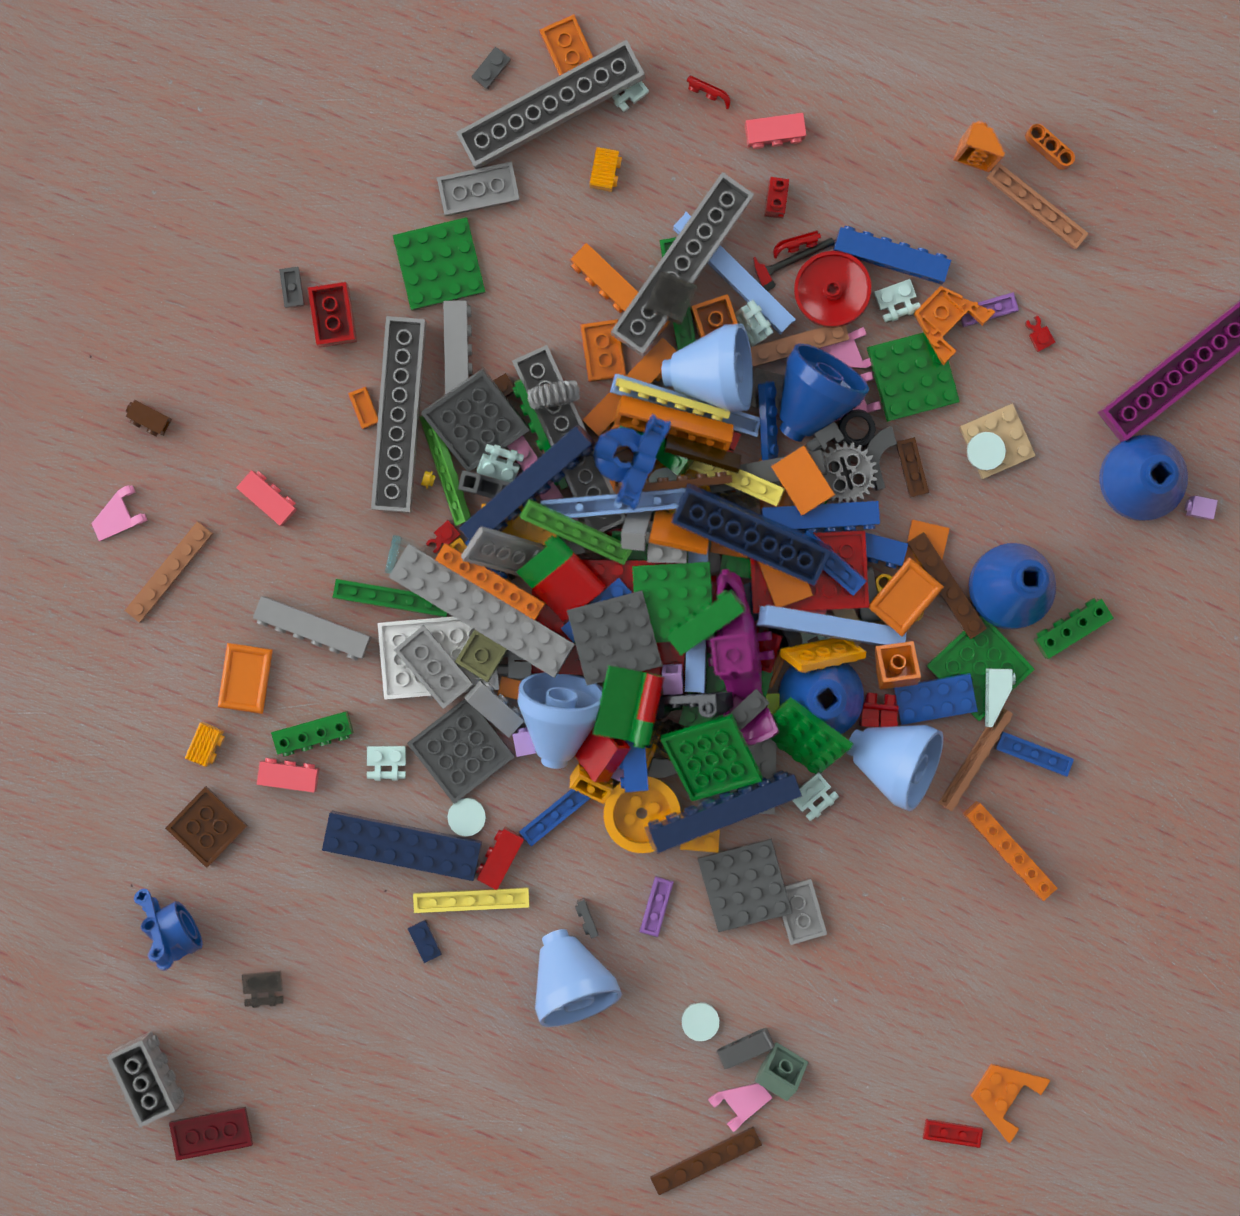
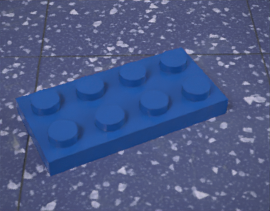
[894,673,978,725]

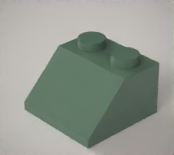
[754,1042,808,1101]

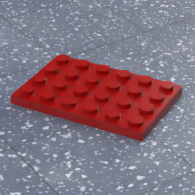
[750,530,869,613]

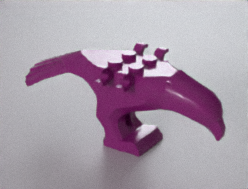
[706,569,779,746]

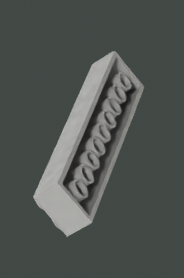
[456,40,645,169]
[611,172,754,357]
[371,316,427,513]
[512,345,626,533]
[389,544,575,678]

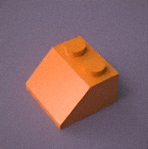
[875,641,921,690]

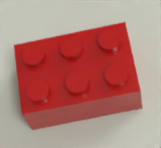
[308,282,357,348]

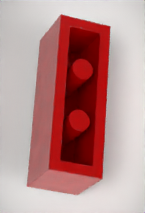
[476,827,524,890]

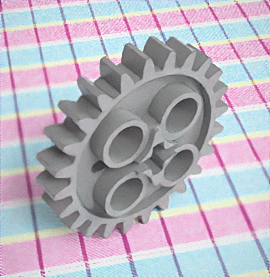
[823,442,878,503]

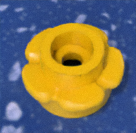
[421,470,436,489]

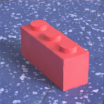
[745,113,806,149]
[236,470,297,526]
[257,758,320,792]

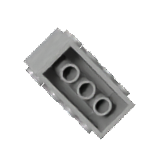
[107,1031,184,1128]

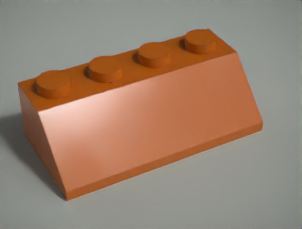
[953,121,1005,172]

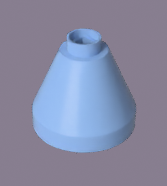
[662,324,753,412]
[518,672,603,769]
[846,725,944,811]
[535,929,622,1027]

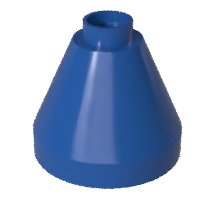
[779,343,869,442]
[1099,435,1188,521]
[969,543,1056,629]
[778,663,864,734]

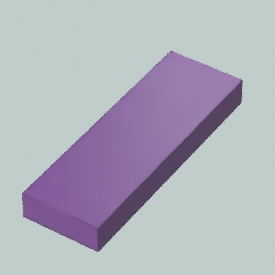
[961,292,1019,327]
[639,876,674,937]

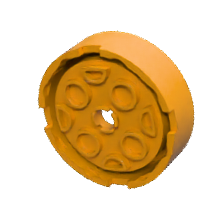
[603,775,681,853]

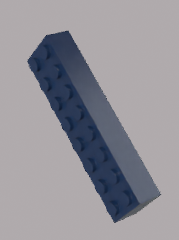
[459,426,596,541]
[671,483,831,586]
[644,770,802,853]
[322,810,482,881]

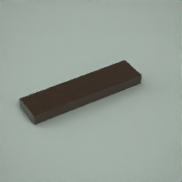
[664,434,741,473]

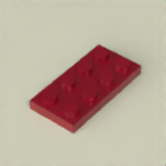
[169,1106,253,1161]

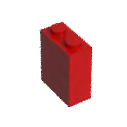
[575,727,631,782]

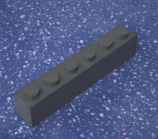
[710,450,827,497]

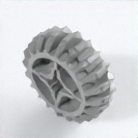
[528,380,580,409]

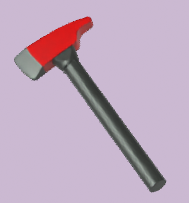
[753,237,835,291]

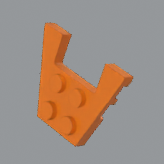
[914,286,995,365]
[971,1063,1050,1143]

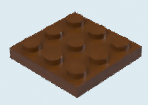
[165,786,248,868]

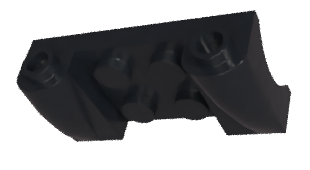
[655,692,733,720]

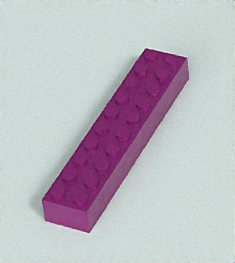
[1097,300,1240,442]

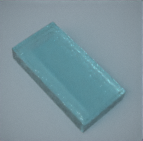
[385,535,402,574]

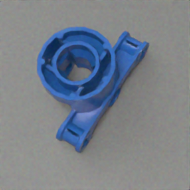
[593,414,671,510]
[134,889,203,970]

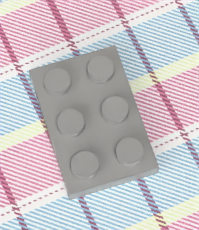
[782,878,827,945]

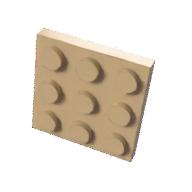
[959,403,1036,479]

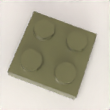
[455,629,508,682]

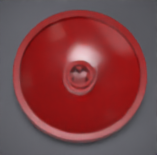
[794,251,872,328]

